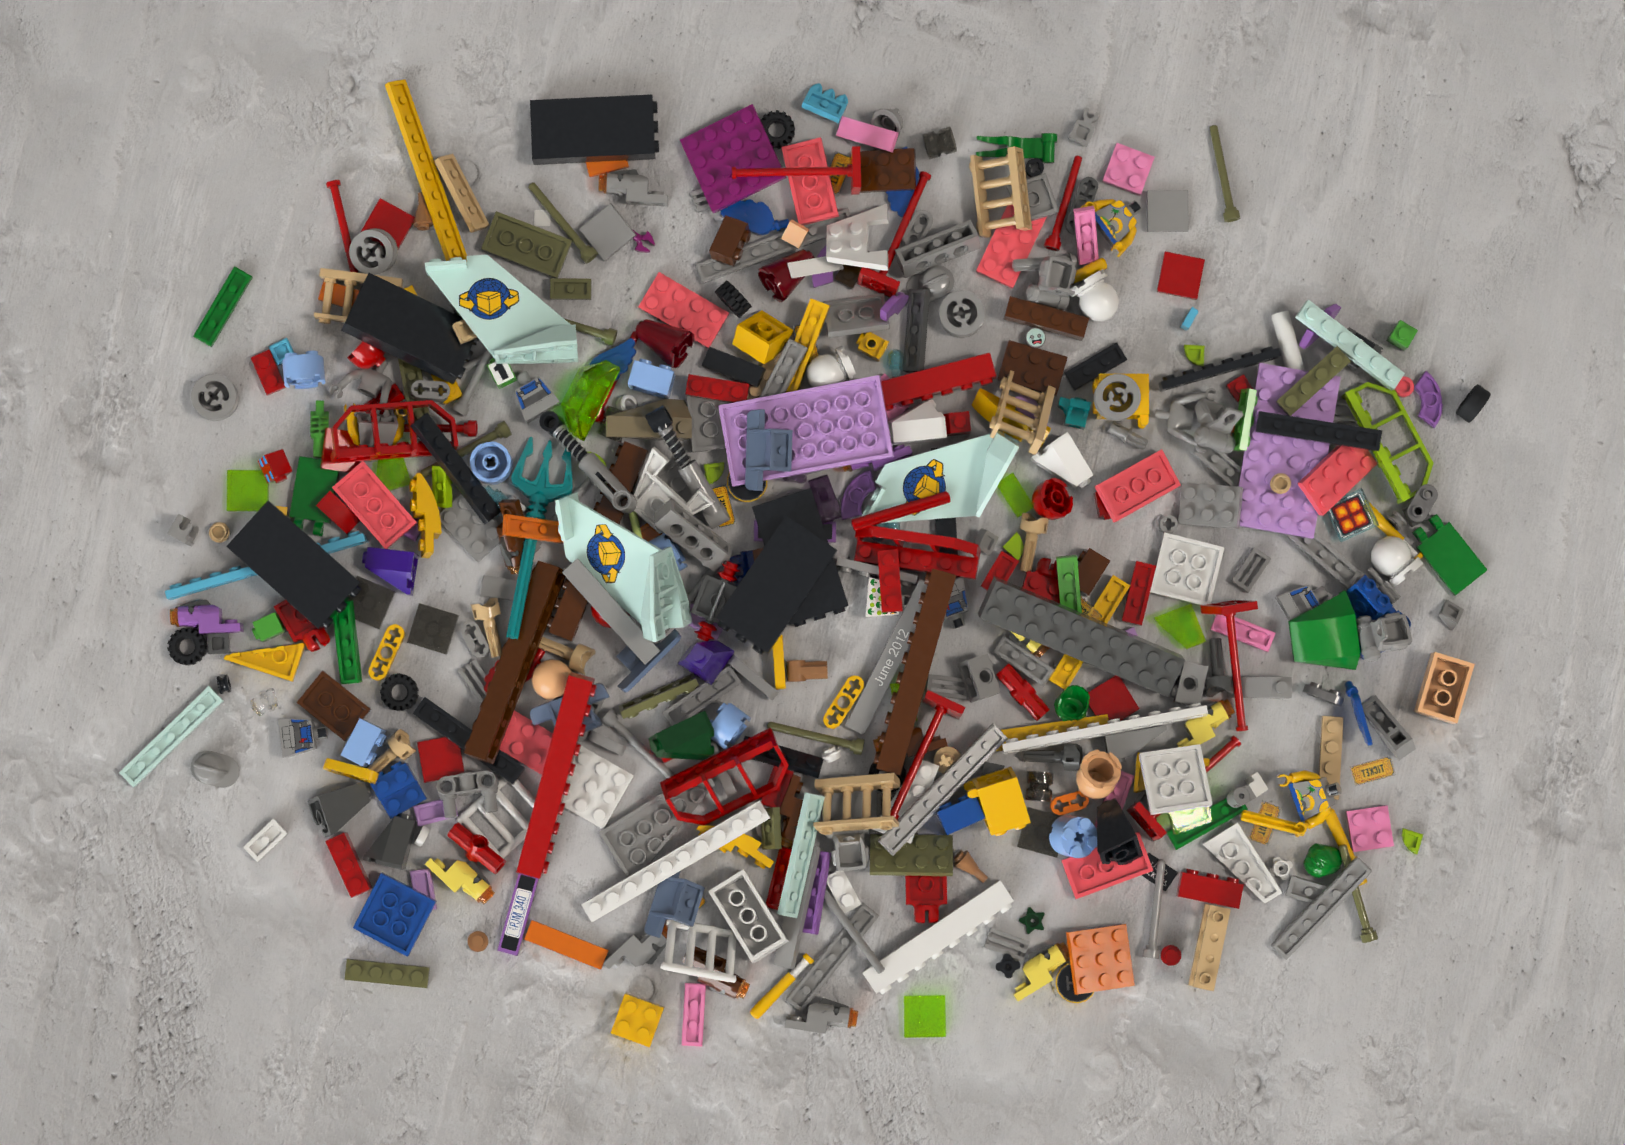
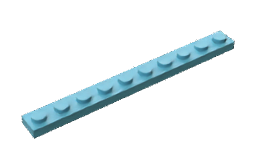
[165,531,368,600]

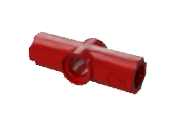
[996,664,1050,721]
[447,822,506,875]

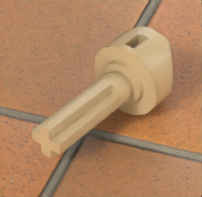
[1020,513,1049,572]
[471,598,502,658]
[538,637,595,675]
[367,729,416,773]
[934,746,961,773]

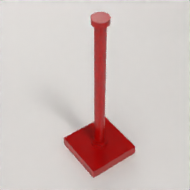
[732,146,861,195]
[857,171,932,298]
[1200,600,1258,731]
[890,690,966,820]
[1126,735,1241,841]

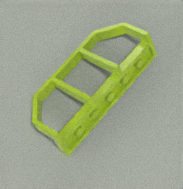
[1341,382,1434,504]

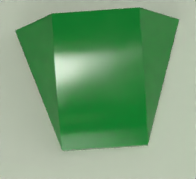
[1288,590,1360,670]

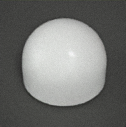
[616,395,637,412]

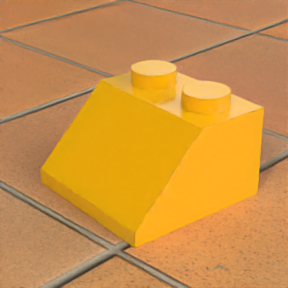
[732,310,793,364]

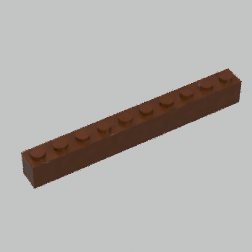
[547,441,648,642]
[464,561,566,764]
[873,568,956,775]

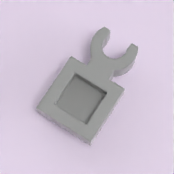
[1068,108,1099,147]

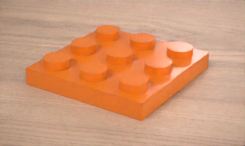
[1066,924,1135,995]

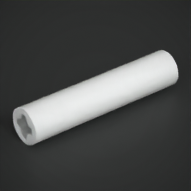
[1271,311,1305,371]

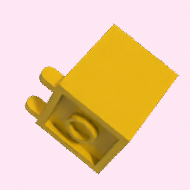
[1092,374,1149,429]
[963,766,1031,836]

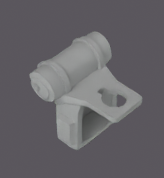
[1025,256,1076,310]
[1194,398,1244,453]
[1356,612,1412,662]
[826,817,871,871]

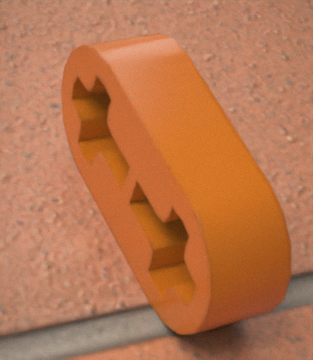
[1050,791,1089,815]

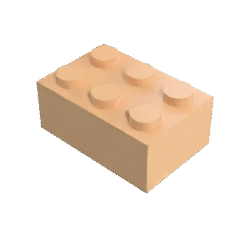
[1413,652,1475,724]

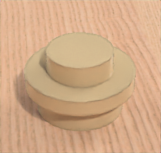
[1270,473,1291,494]
[209,522,230,543]

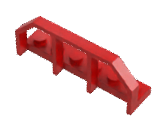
[330,400,458,463]
[854,526,981,580]
[660,727,789,825]

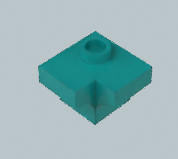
[1057,397,1091,430]

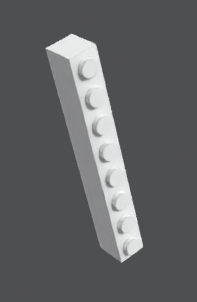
[862,880,1014,994]

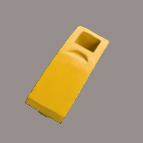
[971,388,1051,448]
[409,473,442,558]
[697,825,775,869]

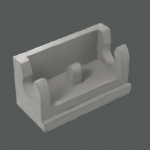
[167,514,199,547]

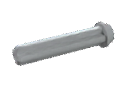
[1012,253,1077,272]

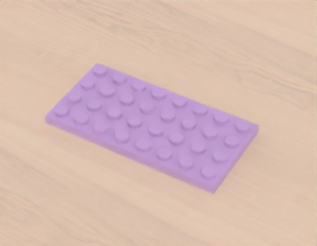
[1238,363,1341,539]
[718,375,894,487]

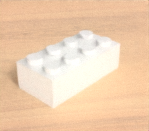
[708,869,789,963]

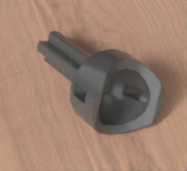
[1205,638,1234,697]
[1023,743,1083,771]

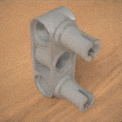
[436,771,499,819]

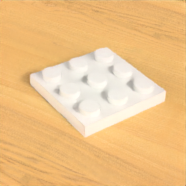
[1150,532,1224,605]
[1139,744,1212,815]
[562,746,634,829]

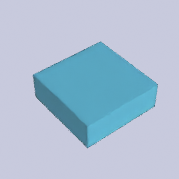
[1180,307,1198,331]
[269,338,295,366]

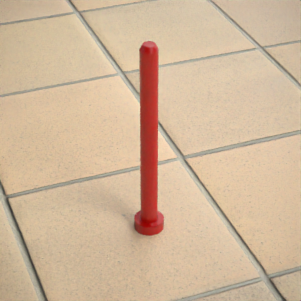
[326,180,359,273]

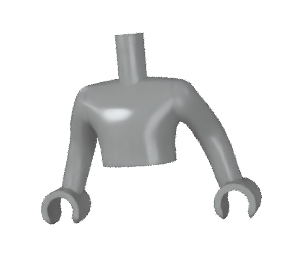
[329,361,392,418]
[1155,388,1216,454]

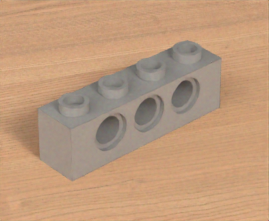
[895,220,980,278]
[654,498,731,571]

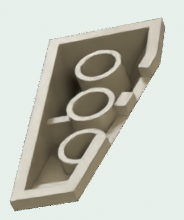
[606,399,692,441]

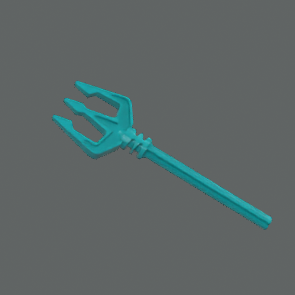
[506,437,573,639]

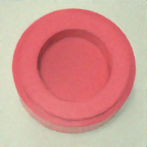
[1394,376,1414,398]

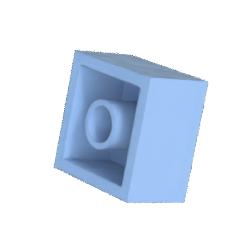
[628,358,676,399]
[341,718,387,767]

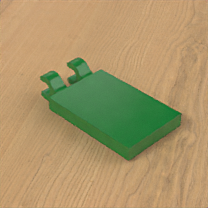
[289,456,339,537]
[1412,514,1487,596]

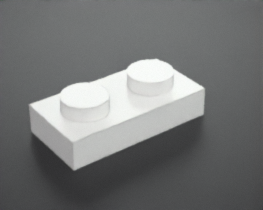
[243,819,289,862]
[827,871,862,913]

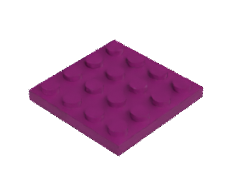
[680,104,787,213]

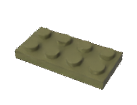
[481,211,573,278]
[870,834,953,876]

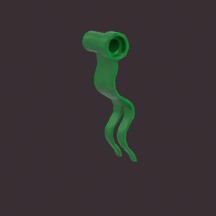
[976,133,1057,163]

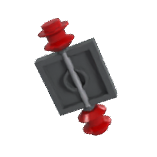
[691,561,741,641]

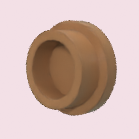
[468,931,489,952]

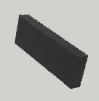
[1064,342,1127,391]
[702,347,766,388]

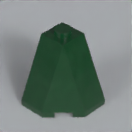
[648,711,714,760]

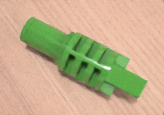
[310,400,329,458]

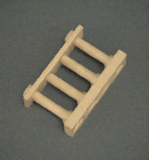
[969,146,1032,238]
[314,268,403,324]
[989,370,1056,455]
[813,773,900,835]
[1188,904,1231,991]

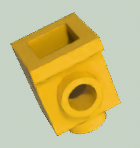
[856,332,889,362]

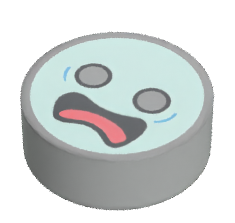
[1025,327,1046,348]

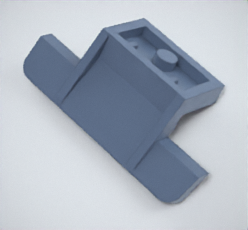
[745,409,793,491]
[616,629,681,693]
[530,683,610,732]
[644,871,705,938]

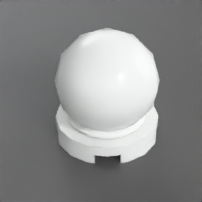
[1070,269,1119,322]
[807,345,858,388]
[1371,536,1423,588]

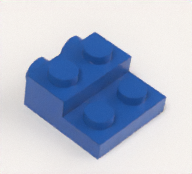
[1346,575,1393,620]
[370,761,427,819]

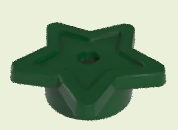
[1019,907,1045,934]

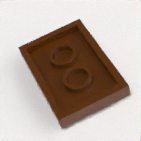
[860,148,916,193]
[997,340,1068,397]
[296,670,371,741]

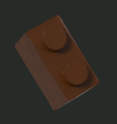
[709,215,751,266]
[1077,548,1110,597]

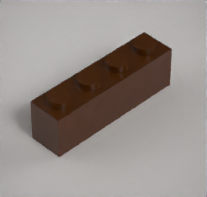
[1004,296,1089,341]

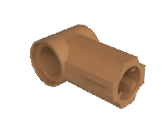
[787,660,828,682]

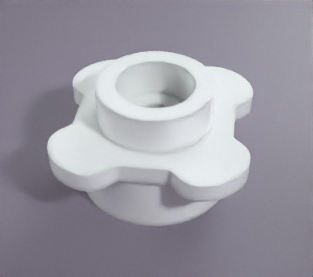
[820,745,841,763]
[1269,857,1293,880]

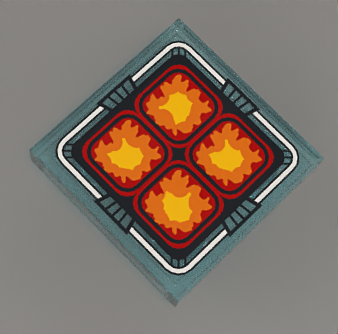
[1327,488,1379,542]

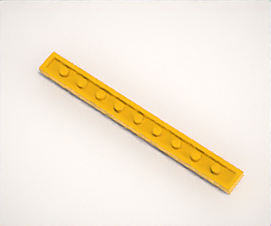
[385,79,467,261]

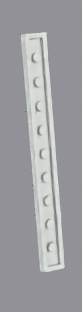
[1002,703,1208,755]
[581,800,771,922]

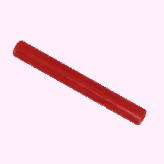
[851,491,951,531]

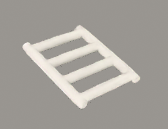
[456,777,535,859]
[661,919,737,983]

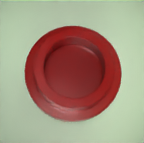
[1160,945,1181,966]

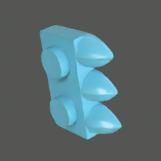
[802,83,848,124]

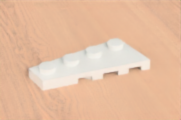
[872,760,940,844]
[1203,822,1283,903]

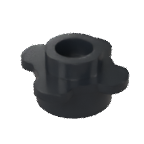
[996,954,1020,978]

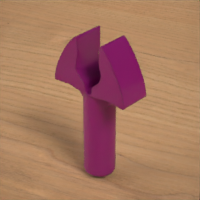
[632,229,655,253]

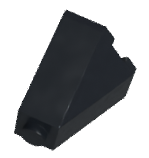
[1097,798,1143,865]

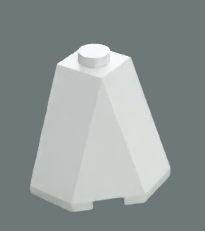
[888,400,947,445]
[1031,432,1093,489]

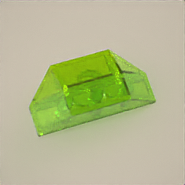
[561,360,621,441]

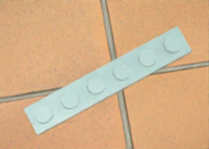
[1295,300,1405,391]
[119,686,224,787]
[777,792,825,918]

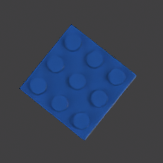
[353,872,437,957]

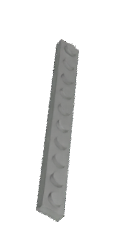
[1192,446,1361,589]

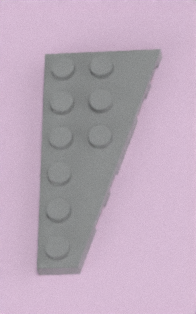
[599,778,715,877]

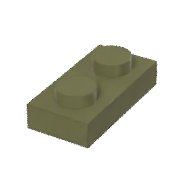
[550,278,592,300]
[761,807,782,850]

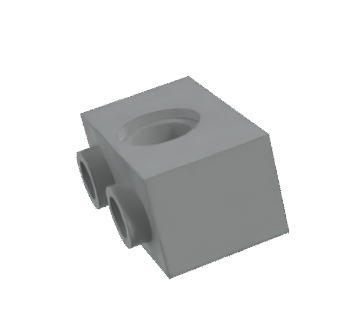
[958,654,1001,703]
[1171,661,1208,705]

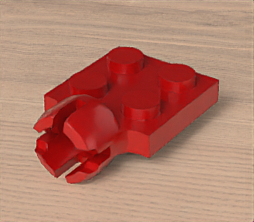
[1022,558,1060,603]
[273,600,330,652]
[905,876,947,923]

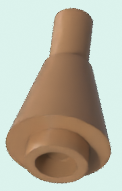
[413,192,433,231]
[953,850,988,883]

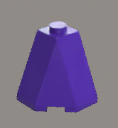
[362,547,419,596]
[678,640,735,685]

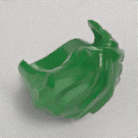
[1054,685,1090,721]
[1303,843,1342,878]

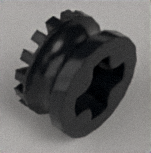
[1025,158,1044,178]
[217,674,231,694]

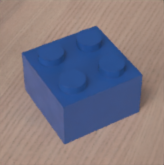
[936,794,985,835]

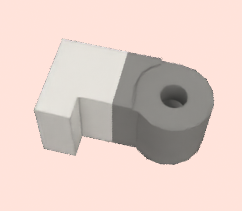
[1227,772,1268,808]

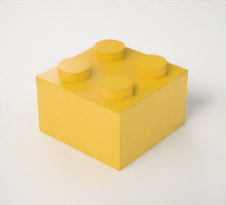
[611,993,665,1047]

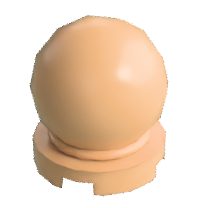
[532,659,572,701]
[1076,749,1122,800]

